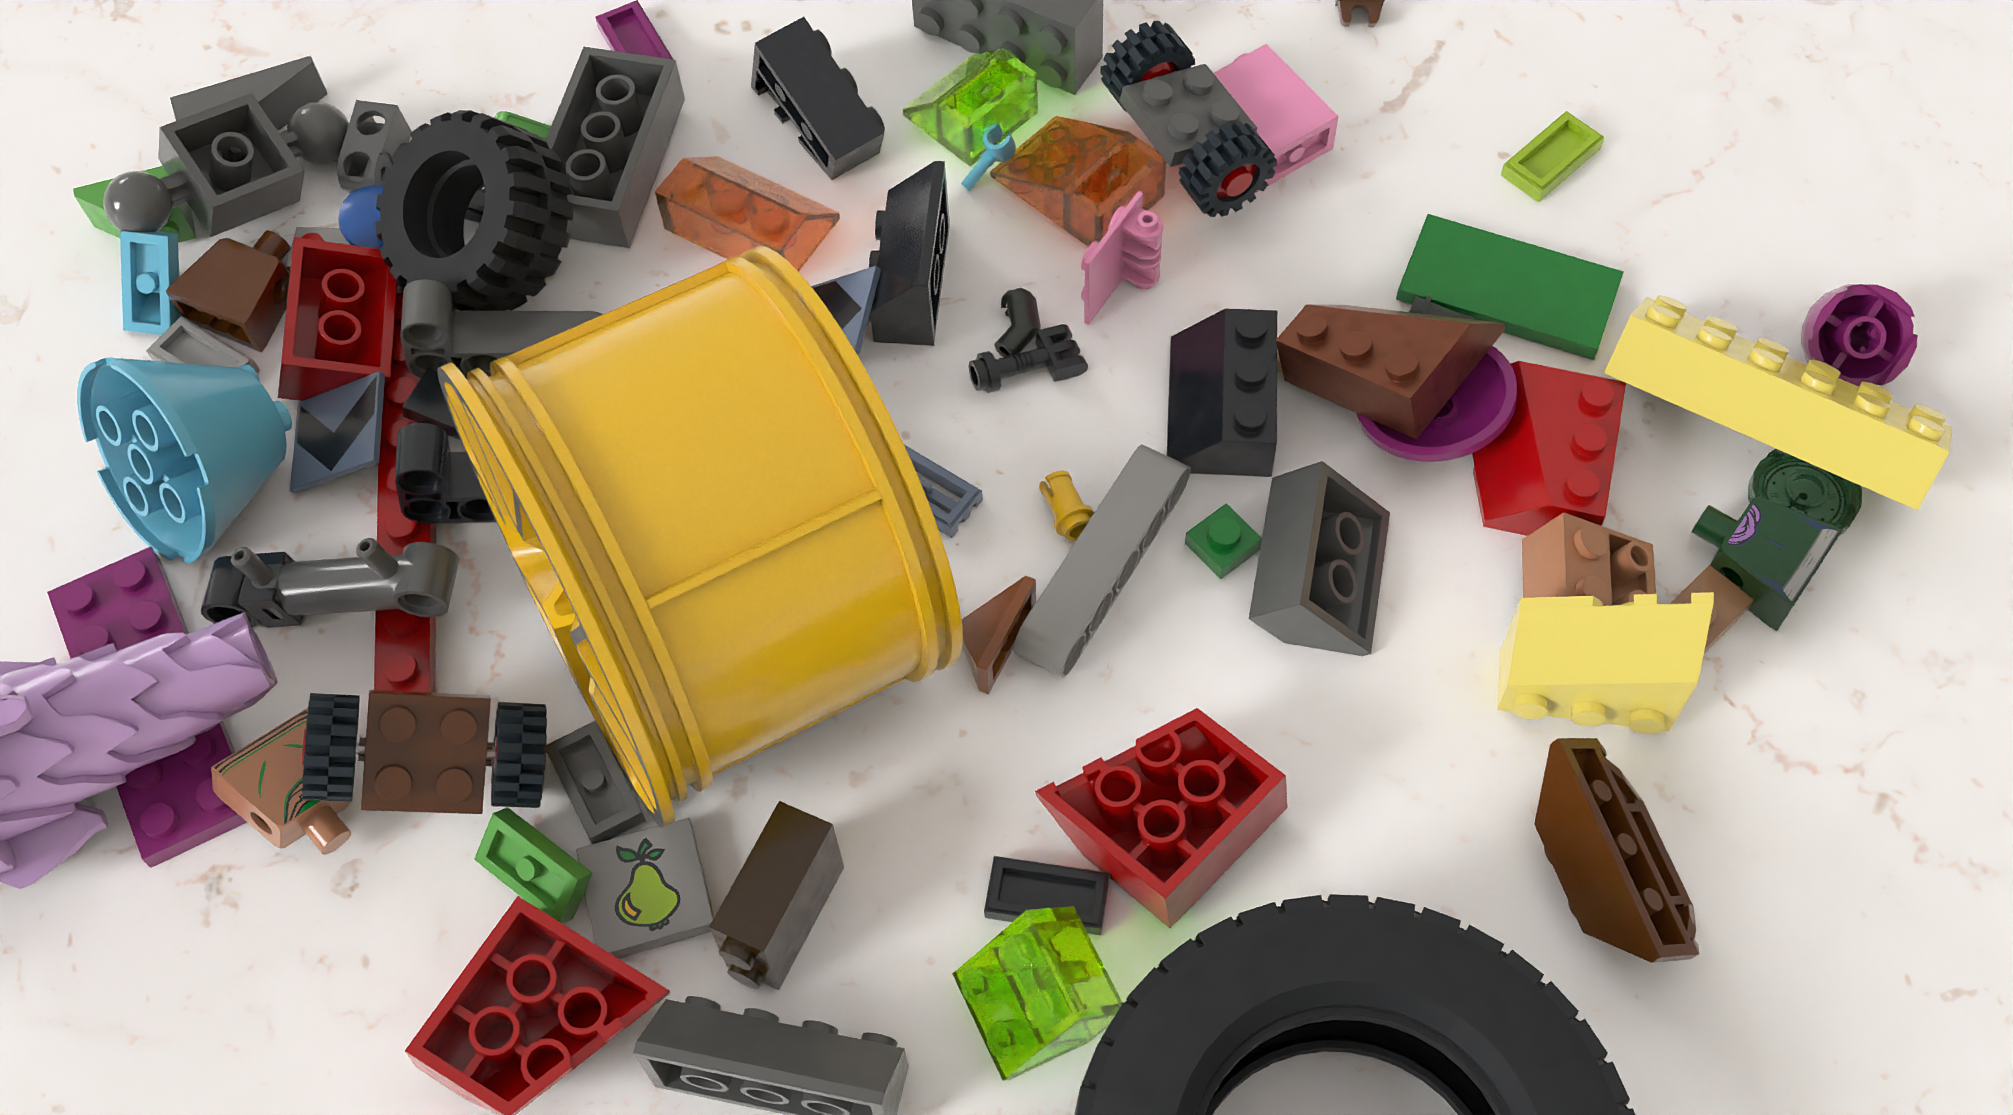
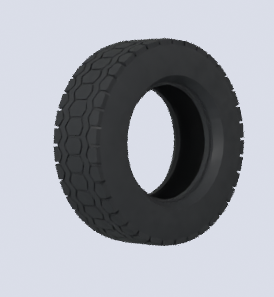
[1074,894,1635,1115]

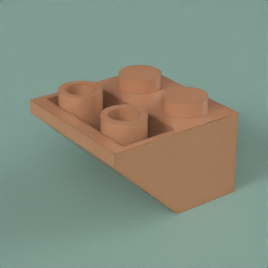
[1522,512,1656,606]

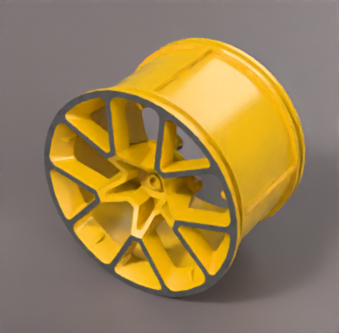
[438,246,963,828]

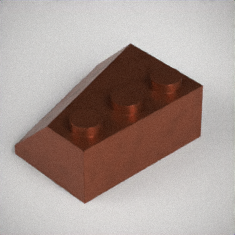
[1276,304,1505,440]

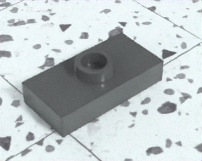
[547,720,646,844]

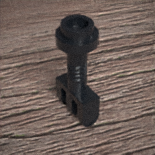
[968,324,1088,393]

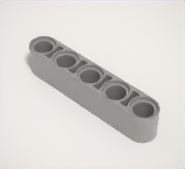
[1013,444,1191,678]

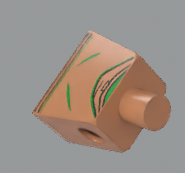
[211,708,352,855]

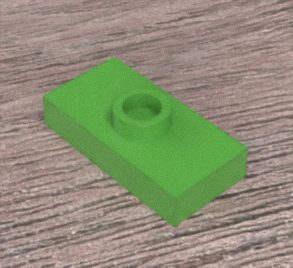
[474,807,593,924]

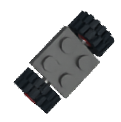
[1100,21,1277,217]

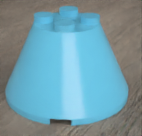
[77,357,292,564]

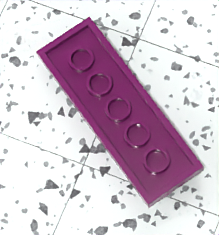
[47,546,247,868]

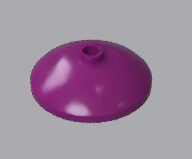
[1356,346,1518,462]

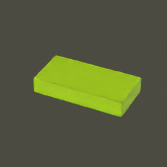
[1501,111,1605,202]

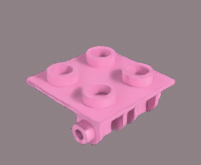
[1081,191,1163,325]

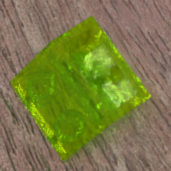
[902,48,1038,167]
[952,906,1123,1081]

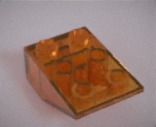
[990,115,1166,247]

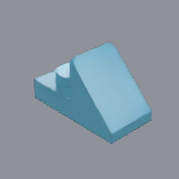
[120,230,181,335]

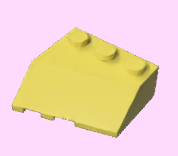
[1497,592,1714,734]

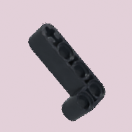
[395,423,496,523]

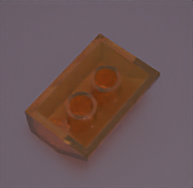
[654,156,840,272]

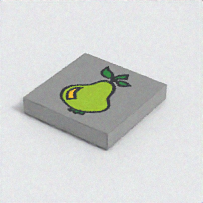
[576,817,714,958]

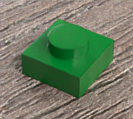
[1185,503,1262,579]

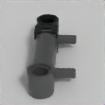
[201,538,459,628]

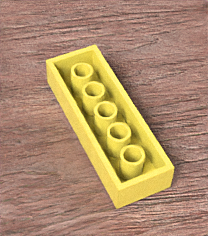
[1604,295,1952,510]

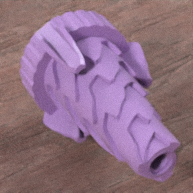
[0,612,278,889]

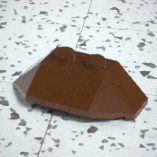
[1534,738,1700,963]

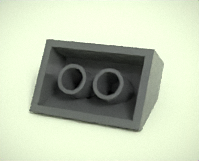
[1248,461,1390,656]

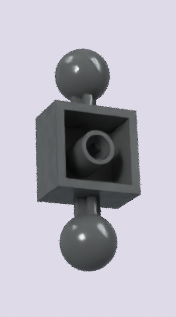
[103,93,349,237]

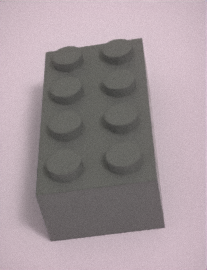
[912,0,1103,95]
[545,46,685,248]

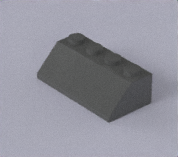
[633,996,909,1115]

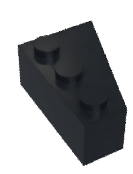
[751,16,885,180]

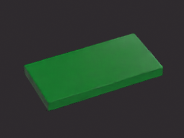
[1396,214,1624,360]

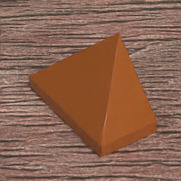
[962,575,1036,694]

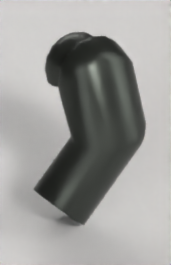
[994,288,1041,357]

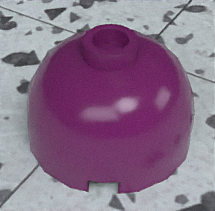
[1801,284,1918,387]

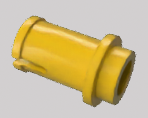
[1039,470,1094,541]

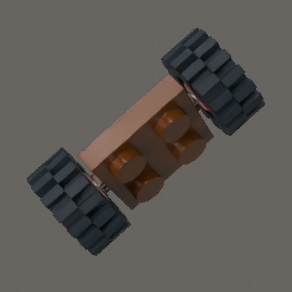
[302,690,547,814]

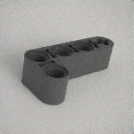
[400,279,602,379]

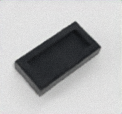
[984,856,1110,935]

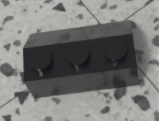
[868,161,950,346]
[1166,308,1278,477]

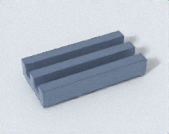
[904,444,983,538]

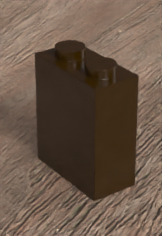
[709,801,844,990]

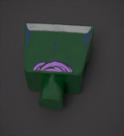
[1691,497,1843,631]

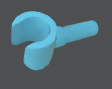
[961,123,1016,191]

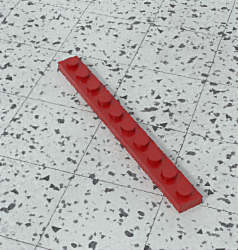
[374,293,436,693]

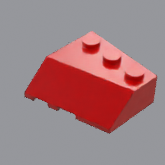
[1472,361,1626,536]
[1035,708,1288,928]
[405,896,670,1115]

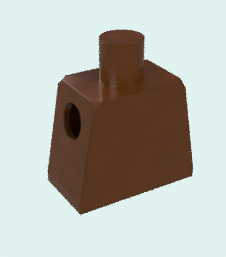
[165,230,291,353]

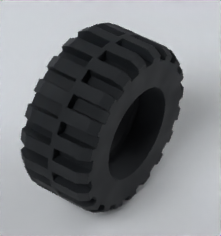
[375,110,573,311]

